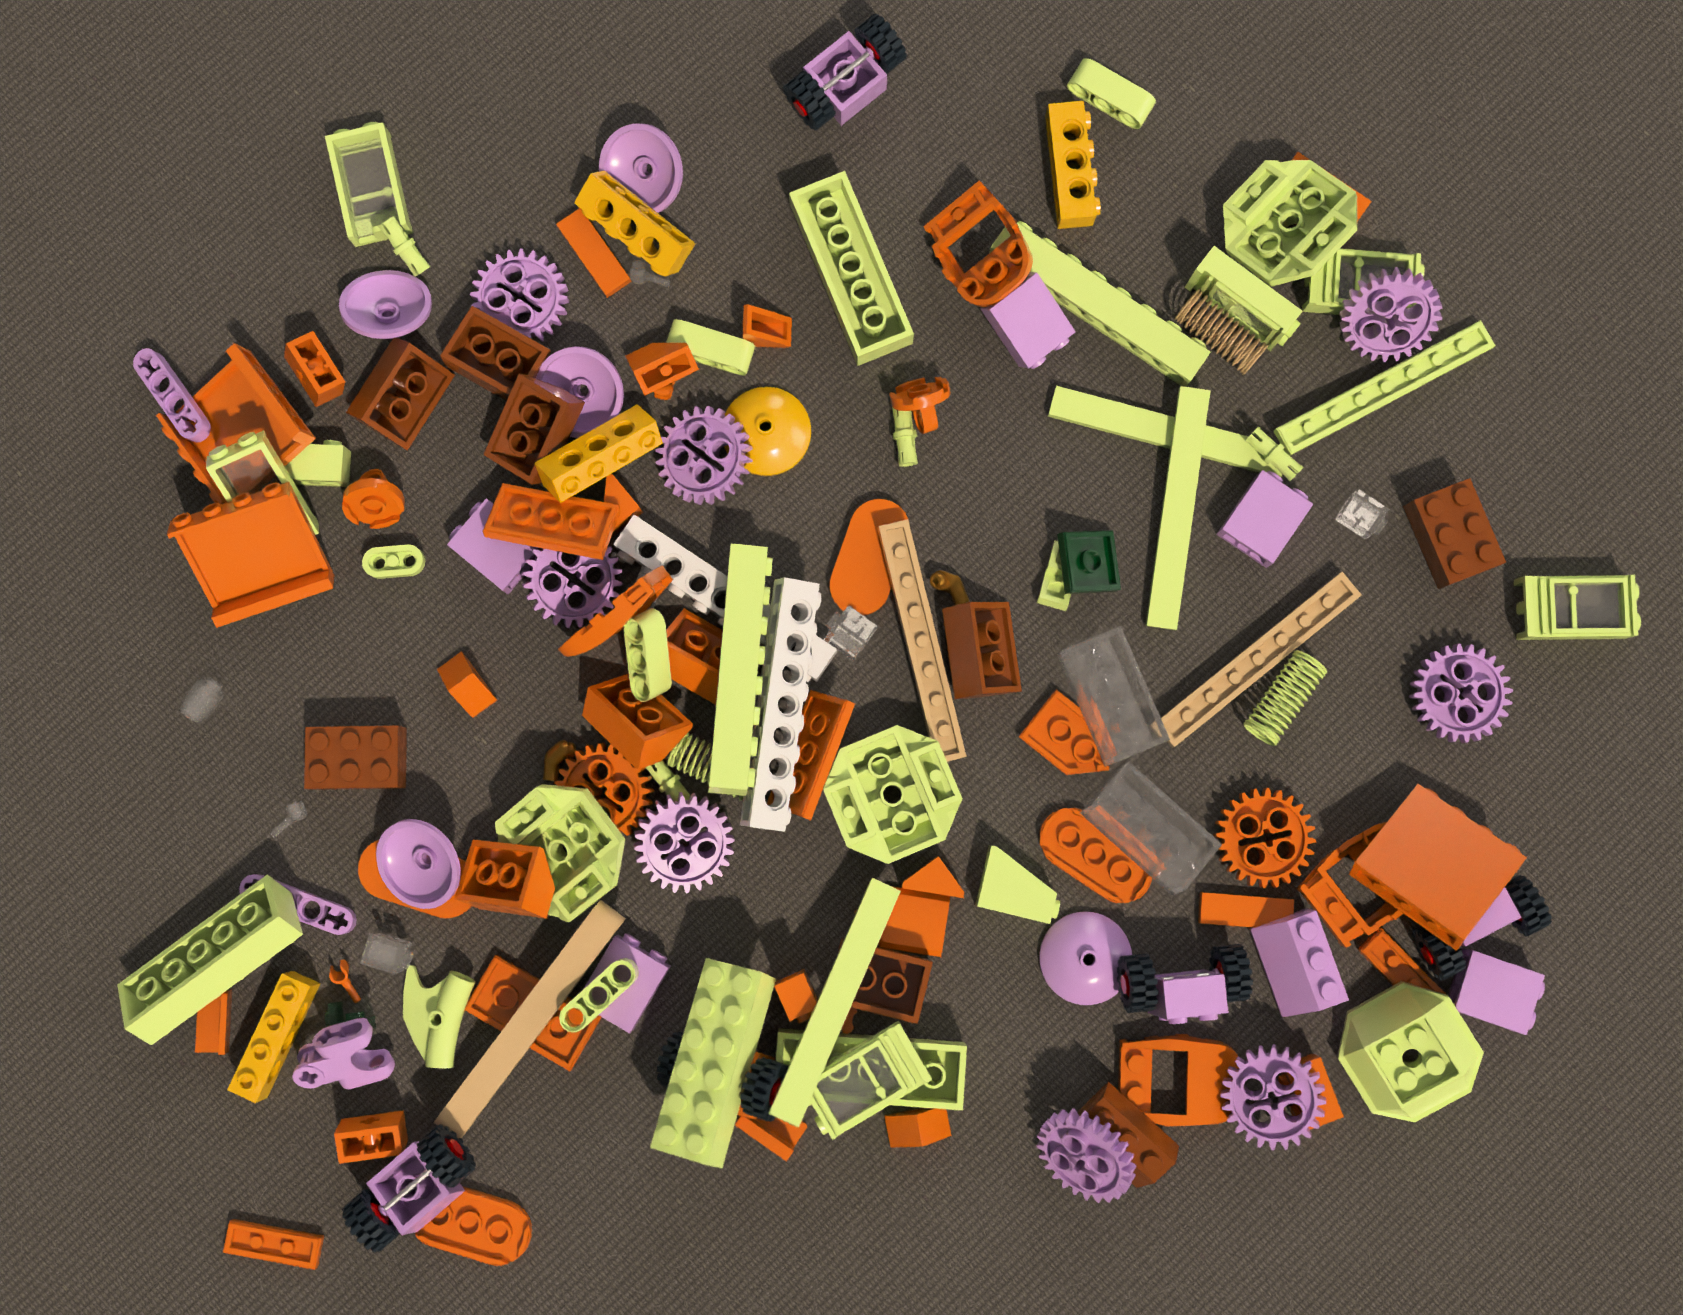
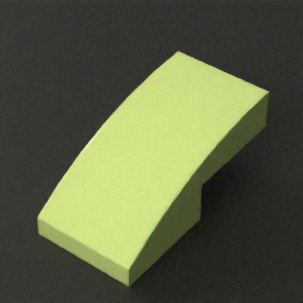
[1037,541,1071,611]

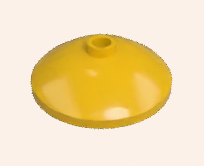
[724,387,811,476]

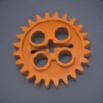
[554,743,654,836]
[1213,788,1316,888]

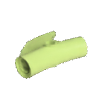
[403,965,475,1068]

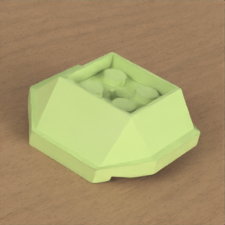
[1223,160,1357,287]
[823,725,963,864]
[495,784,625,923]
[1337,981,1484,1122]

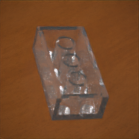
[1057,626,1170,767]
[1080,761,1222,896]

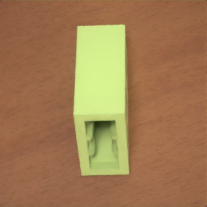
[975,845,1060,924]

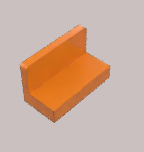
[195,988,232,1055]
[735,1116,807,1162]

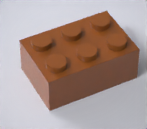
[1403,478,1507,590]
[304,725,407,790]
[837,937,933,1024]

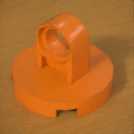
[889,377,951,434]
[342,469,405,529]

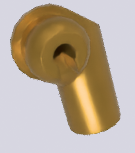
[929,570,970,605]
[543,740,576,781]

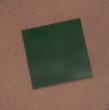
[1057,530,1121,594]

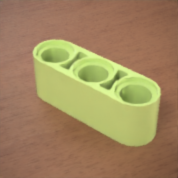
[1067,58,1156,129]
[666,319,756,376]
[624,609,672,702]
[559,958,639,1032]

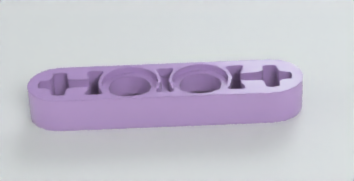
[133,348,211,443]
[239,874,357,935]

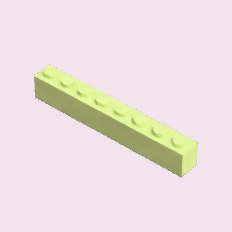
[989,221,1211,387]
[708,543,773,796]

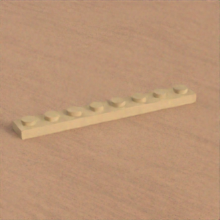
[877,519,967,762]
[1153,572,1362,748]

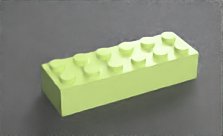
[789,171,914,366]
[117,874,303,1045]
[650,958,776,1168]
[776,1029,967,1110]

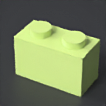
[285,440,351,487]

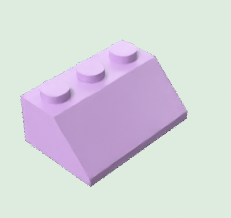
[1249,908,1349,1017]

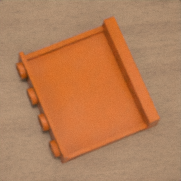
[156,343,316,505]
[167,482,334,628]
[1349,784,1527,951]

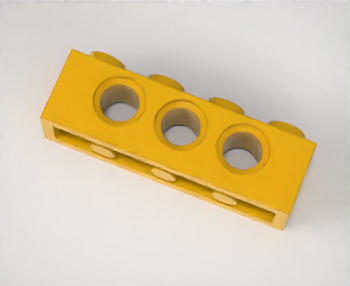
[1045,101,1101,229]
[574,170,696,277]
[535,404,663,503]
[227,971,321,1103]

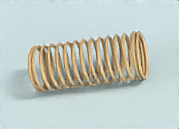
[1174,289,1268,375]

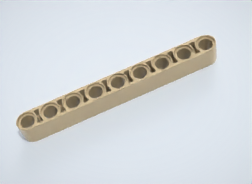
[434,900,626,1139]

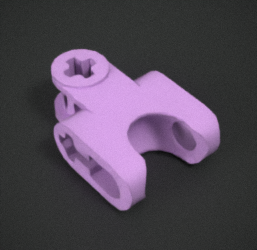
[292,1018,395,1089]

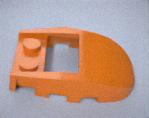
[924,180,1033,307]
[558,565,674,657]
[1296,822,1404,948]
[1118,1034,1239,1126]

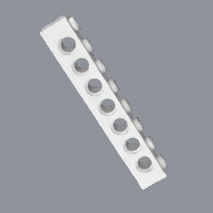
[613,515,837,682]
[740,577,821,832]

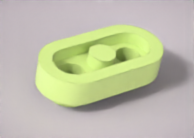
[362,544,425,579]

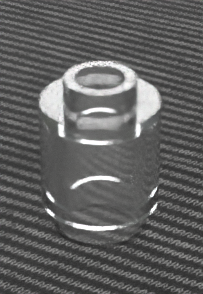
[179,677,225,724]

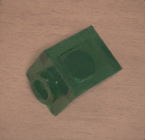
[325,1001,376,1029]

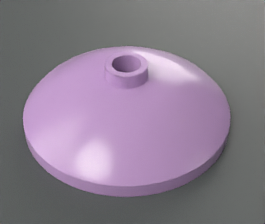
[599,123,683,213]
[339,270,432,339]
[536,346,624,438]
[376,819,461,909]
[1039,911,1132,1005]

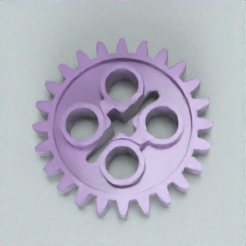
[470,249,569,342]
[1339,267,1442,362]
[656,406,753,505]
[522,546,622,628]
[1409,644,1513,743]
[633,792,735,893]
[1221,1044,1326,1150]
[1036,1108,1136,1203]

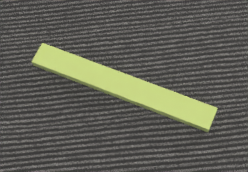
[1273,320,1496,456]
[1048,386,1284,477]
[1145,386,1211,630]
[768,878,900,1127]

